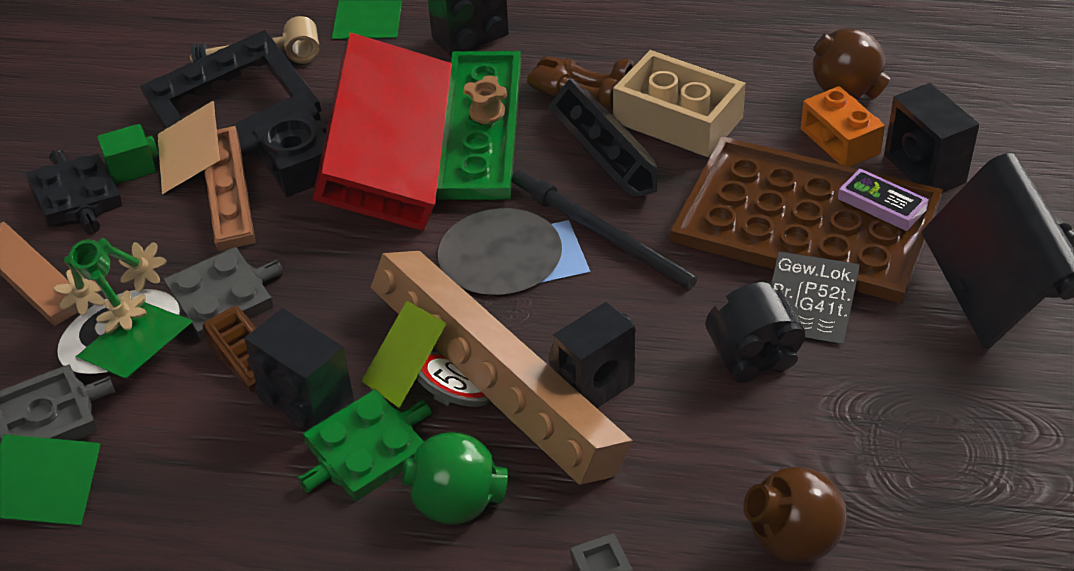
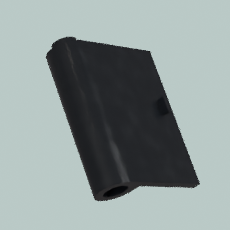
[921,153,1074,349]

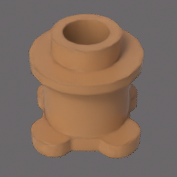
[464,76,507,125]

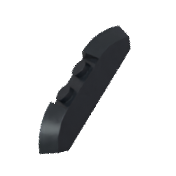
[548,77,657,197]

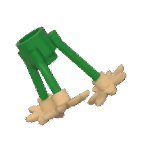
[54,238,167,334]

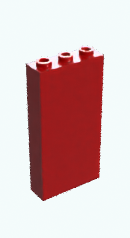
[312,32,452,231]

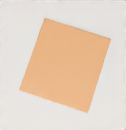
[158,101,220,194]

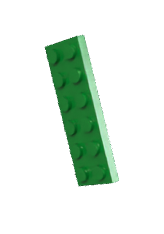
[436,51,521,200]

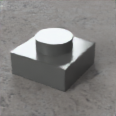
[570,533,633,571]

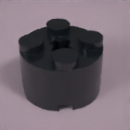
[705,282,805,383]

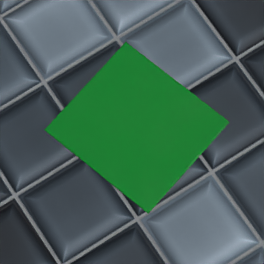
[332,0,402,39]
[75,302,193,379]
[0,434,101,525]

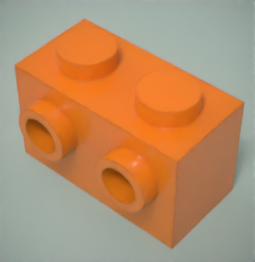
[800,86,885,167]

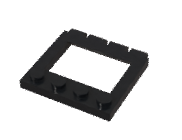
[140,30,322,175]

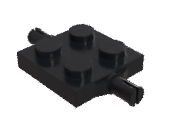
[26,149,122,234]

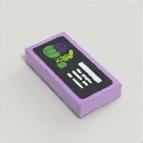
[838,168,929,231]

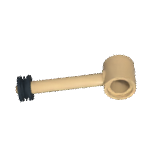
[190,16,320,64]

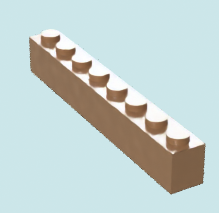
[370,251,633,485]

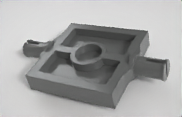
[163,247,283,342]
[0,364,115,444]

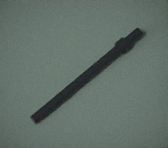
[512,170,698,290]

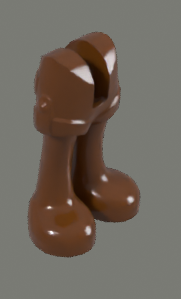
[527,56,634,114]

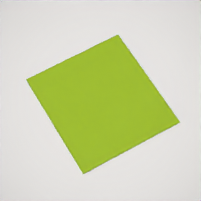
[362,301,447,408]

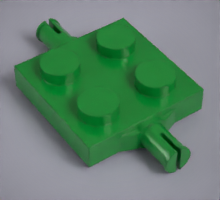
[297,389,432,502]

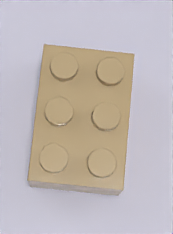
[613,50,746,158]

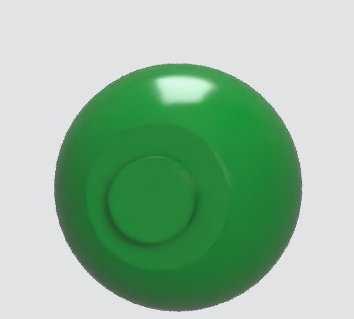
[402,432,508,525]

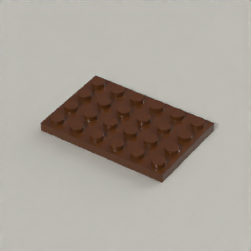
[670,136,943,304]

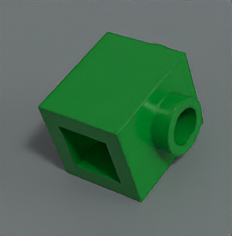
[97,124,159,185]

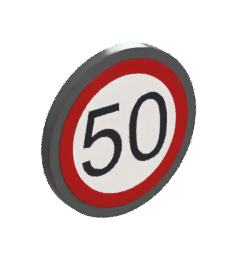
[416,352,491,407]

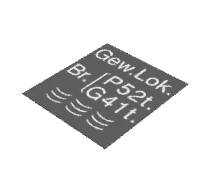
[771,252,860,344]

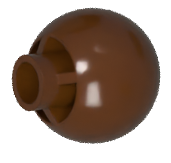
[812,28,890,100]
[743,467,847,563]

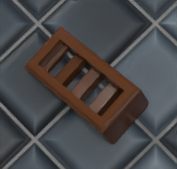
[203,306,257,392]

